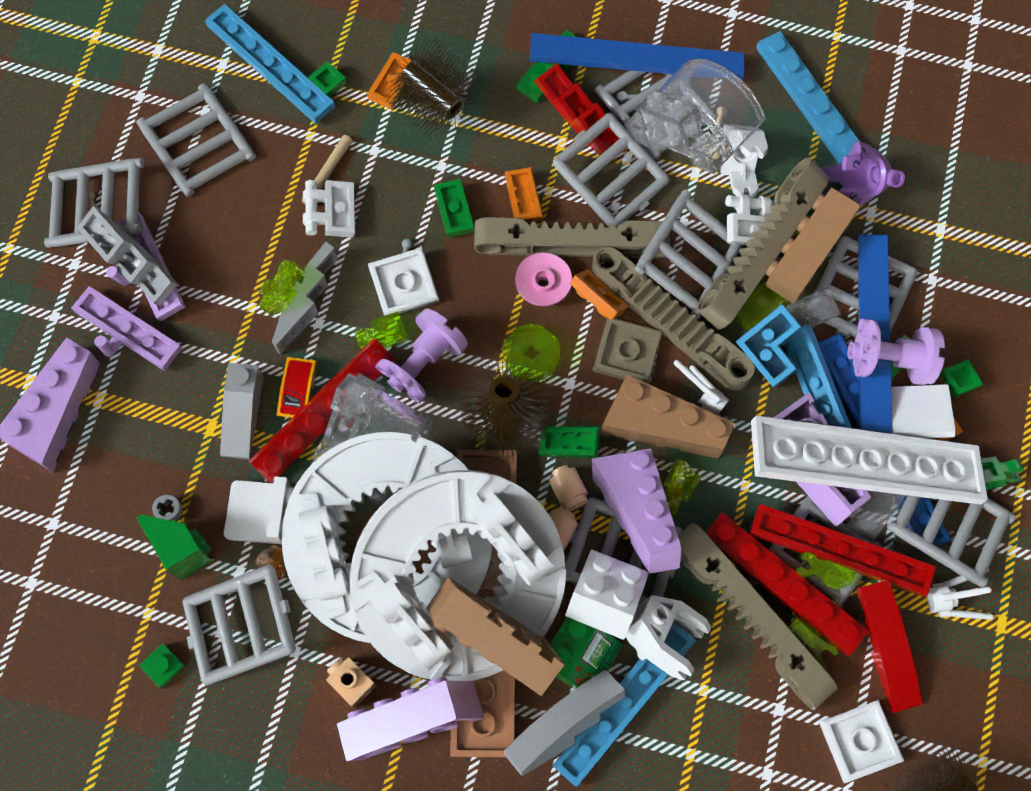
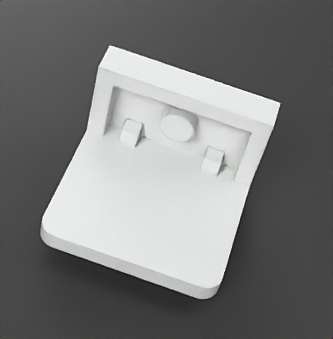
[224,477,294,545]

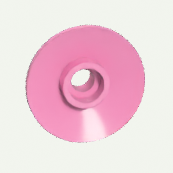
[515,253,572,306]

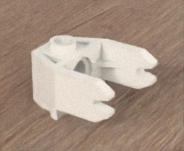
[720,126,768,198]
[625,595,711,680]

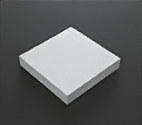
[368,247,439,318]
[891,384,955,438]
[819,700,904,783]

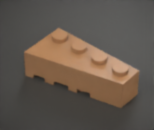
[765,187,861,304]
[600,375,735,459]
[426,577,564,696]

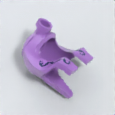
[821,141,905,206]

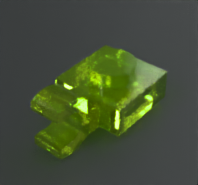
[354,311,408,349]
[663,460,701,515]
[796,552,856,589]
[788,615,838,668]

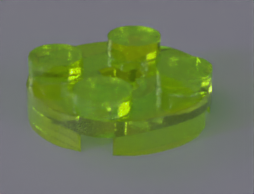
[259,259,305,316]
[503,324,560,382]

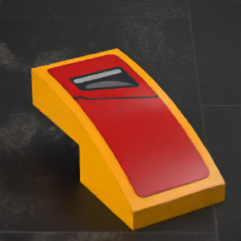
[277,357,317,418]

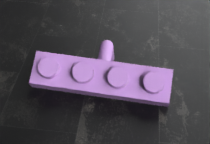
[106,212,186,321]
[71,286,182,371]

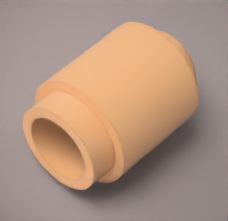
[549,465,588,511]
[549,508,578,550]

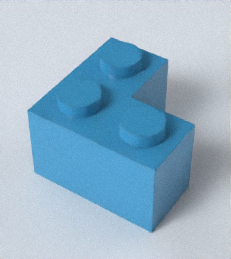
[736,304,804,387]

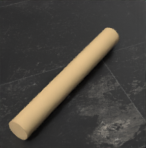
[301,135,353,205]

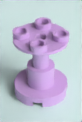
[375,308,468,404]
[847,319,945,385]

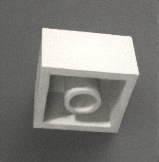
[565,549,649,640]

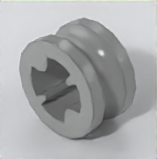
[152,494,183,522]

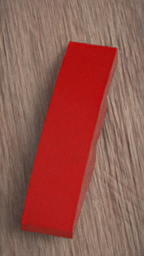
[534,63,627,161]
[857,580,923,713]

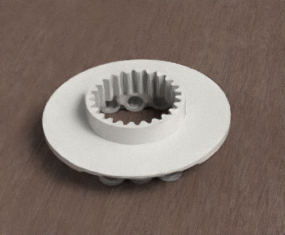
[282,432,492,643]
[350,470,566,681]

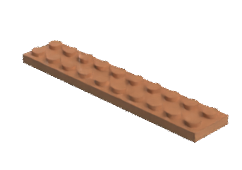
[450,449,517,758]

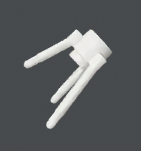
[674,360,729,415]
[927,568,994,620]

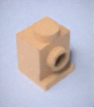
[326,657,377,709]

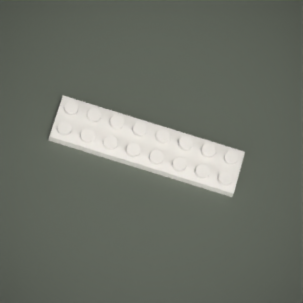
[751,416,988,505]

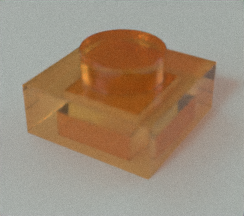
[255,544,288,580]

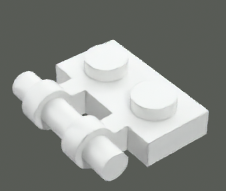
[303,180,355,238]
[726,194,775,245]

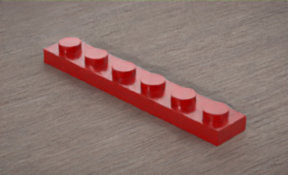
[248,339,395,483]
[749,504,936,597]
[706,513,869,656]

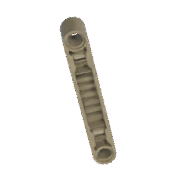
[696,158,830,329]
[474,217,670,259]
[591,246,755,391]
[678,523,838,710]

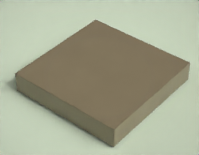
[592,318,663,384]

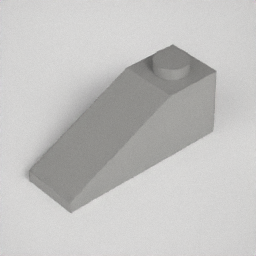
[220,363,264,460]

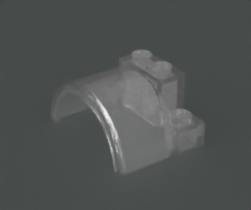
[625,59,766,174]
[310,373,433,506]

